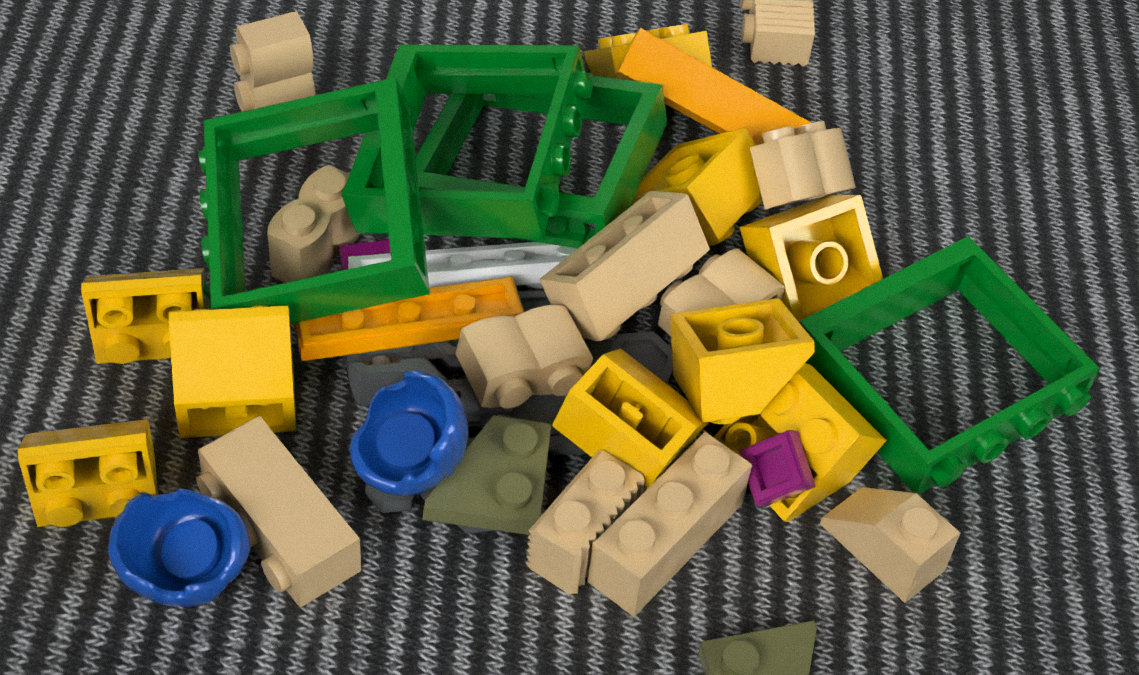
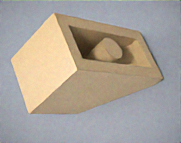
[820,487,960,603]

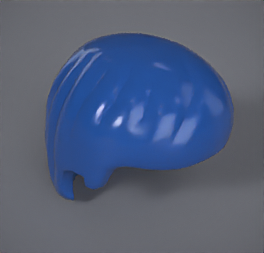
[350,370,468,496]
[108,488,250,607]

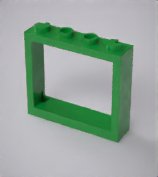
[341,45,593,239]
[416,75,667,249]
[198,77,430,324]
[799,236,1100,495]

